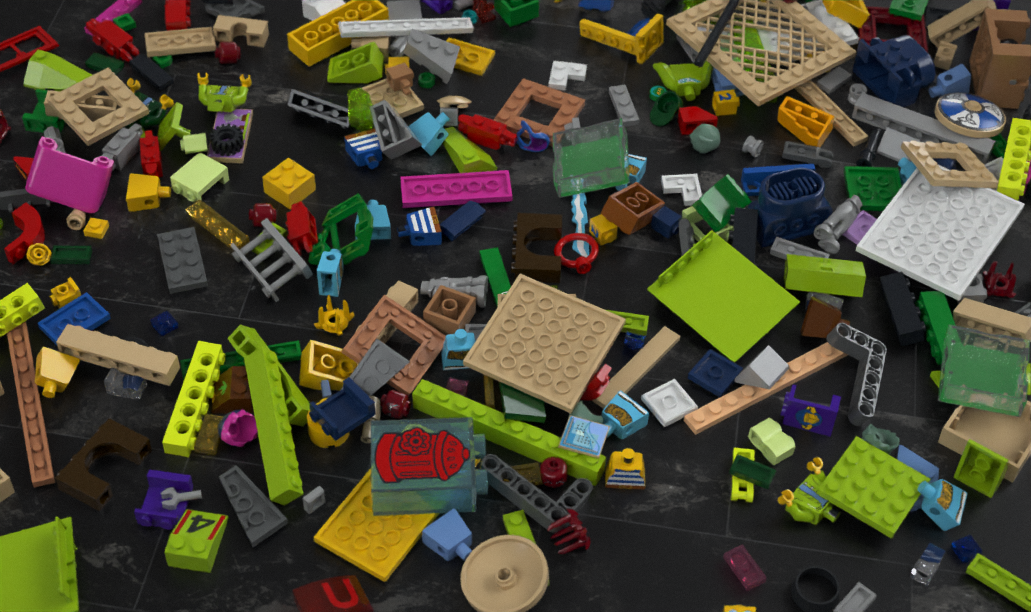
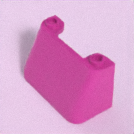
[25,136,114,213]

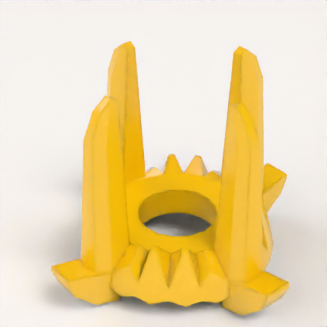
[314,295,355,336]

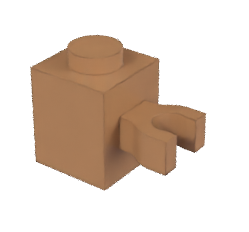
[386,63,414,96]

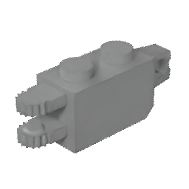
[102,123,143,171]

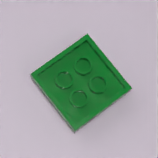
[843,166,902,211]

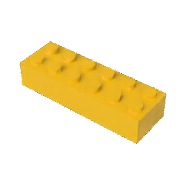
[287,0,389,66]

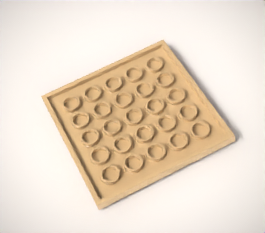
[463,274,626,414]

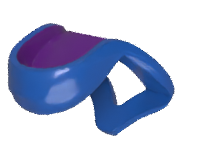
[516,120,550,152]

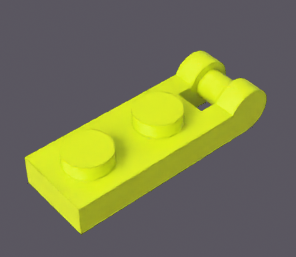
[731,448,755,502]

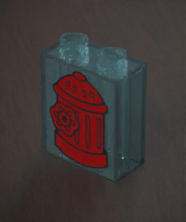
[371,417,488,516]

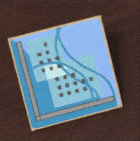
[559,415,610,459]

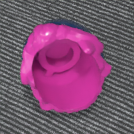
[218,410,258,447]

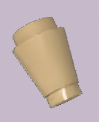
[67,208,86,230]

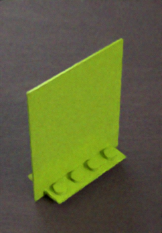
[647,230,800,363]
[0,517,79,612]

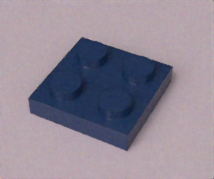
[688,349,743,397]

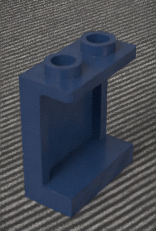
[309,377,376,441]

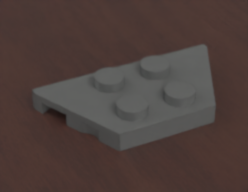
[205,0,265,19]

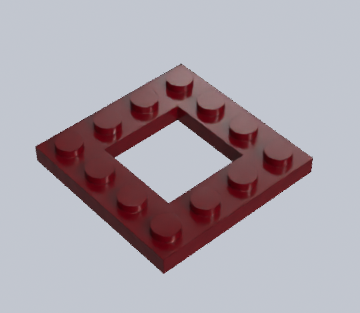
[858,6,928,52]

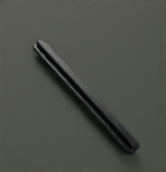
[694,0,740,67]

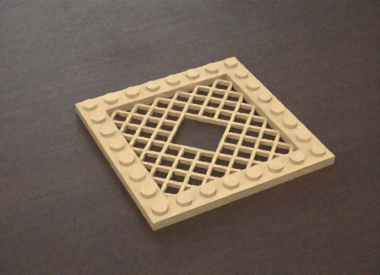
[666,0,857,106]

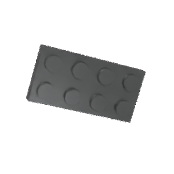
[157,227,208,294]

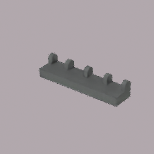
[0,188,55,213]

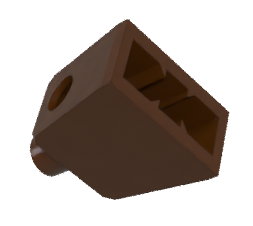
[800,296,850,338]

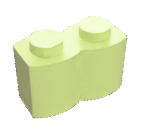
[180,133,208,154]
[748,418,795,465]

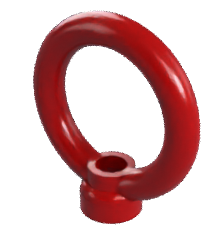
[554,233,599,274]

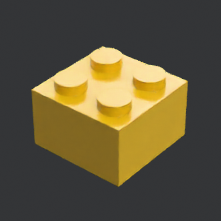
[262,158,316,210]

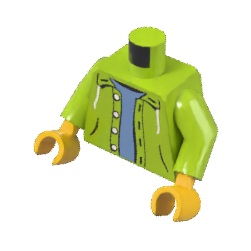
[197,73,252,112]
[778,457,841,525]

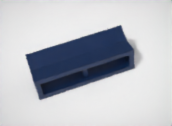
[439,201,486,241]

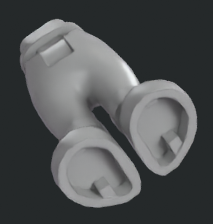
[814,195,862,254]
[420,275,488,308]

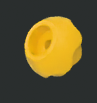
[26,243,51,266]

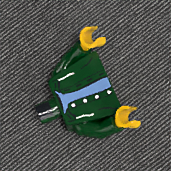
[124,78,174,131]

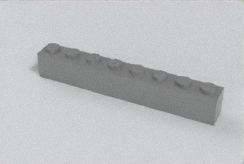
[852,93,995,164]

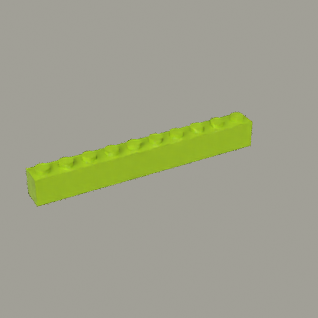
[412,379,606,486]

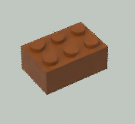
[601,182,665,235]

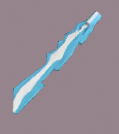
[571,180,589,258]

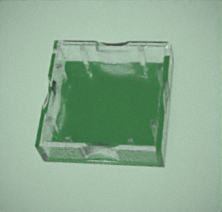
[553,118,630,198]
[938,325,1030,417]

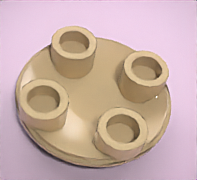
[437,96,472,108]

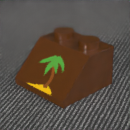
[211,366,253,414]

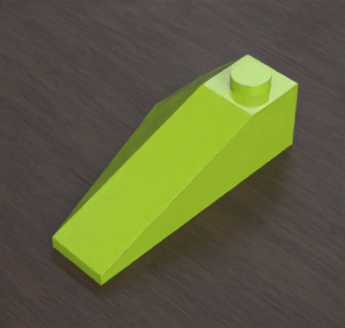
[23,50,92,92]
[442,127,497,173]

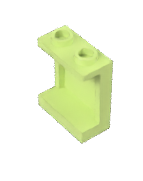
[170,152,229,205]

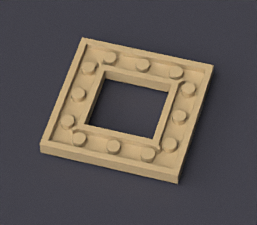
[47,68,149,146]
[901,141,998,188]

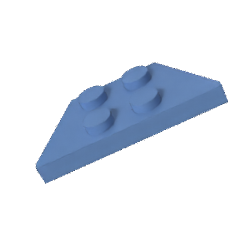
[896,445,939,512]

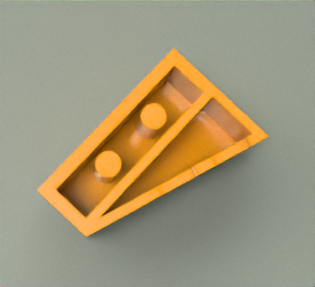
[777,96,834,147]

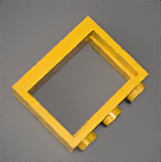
[822,0,870,28]

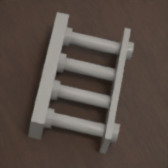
[230,218,313,302]

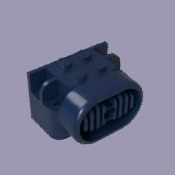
[853,35,936,108]
[748,168,832,247]

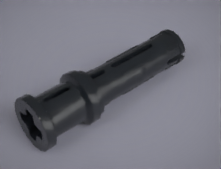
[856,128,883,167]

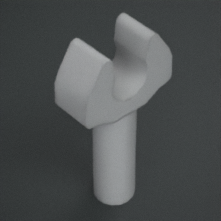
[161,487,202,510]

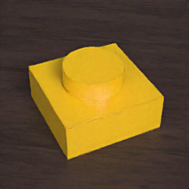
[84,218,109,239]

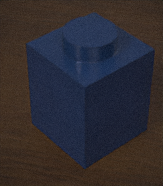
[651,206,682,239]

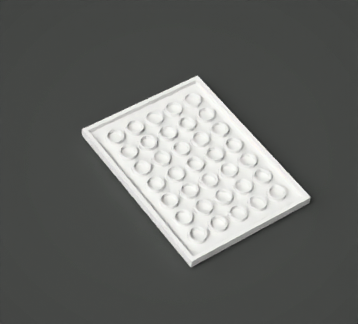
[856,164,1025,301]

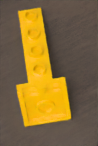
[580,14,664,64]

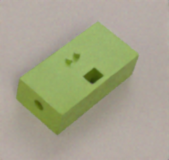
[783,254,866,297]

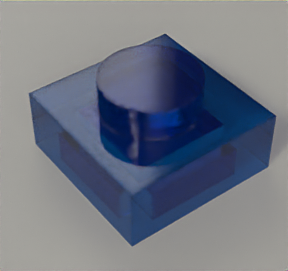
[150,311,178,336]
[624,332,646,350]
[951,535,983,563]

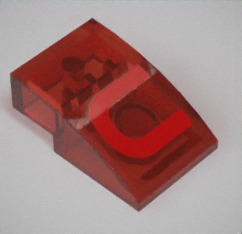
[292,575,374,612]

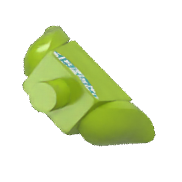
[652,61,713,101]

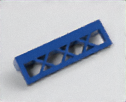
[741,164,815,196]

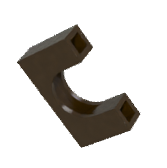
[511,213,562,283]
[55,418,152,511]

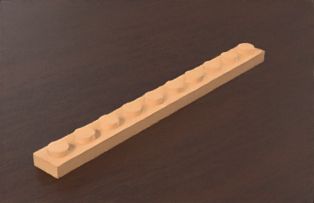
[684,342,848,435]

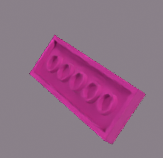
[400,170,512,208]

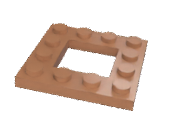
[494,79,585,148]
[341,294,445,397]

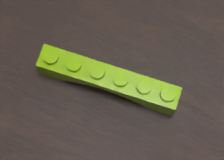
[227,324,310,427]

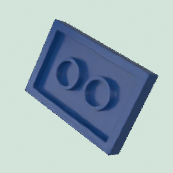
[38,292,111,345]

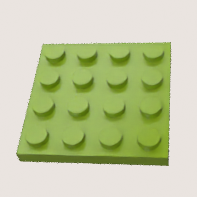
[816,436,930,539]

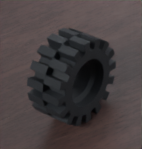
[210,123,244,156]

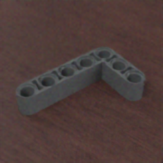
[827,323,886,426]
[479,454,593,533]

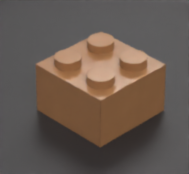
[423,285,476,335]

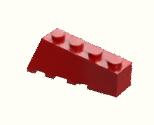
[165,0,191,31]

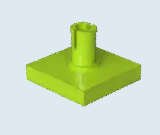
[157,102,191,151]

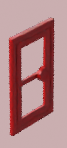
[0,26,59,72]

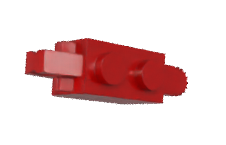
[86,18,139,62]
[458,114,517,150]
[139,130,163,177]
[286,201,318,256]

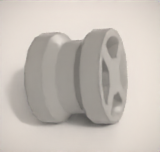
[848,83,867,105]
[742,135,764,157]

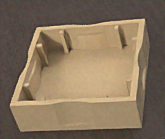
[938,398,1031,483]

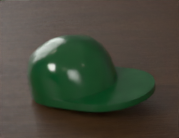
[650,91,683,126]

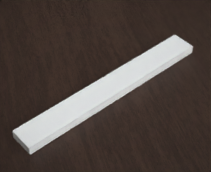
[338,17,474,38]

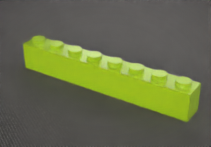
[244,347,303,505]

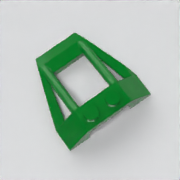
[309,193,374,265]

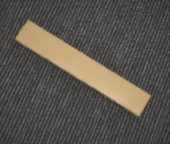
[795,80,868,147]
[593,326,680,409]

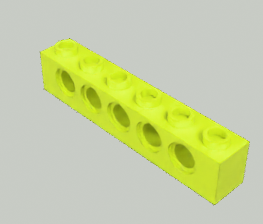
[997,118,1031,201]
[0,283,45,337]
[162,341,226,457]

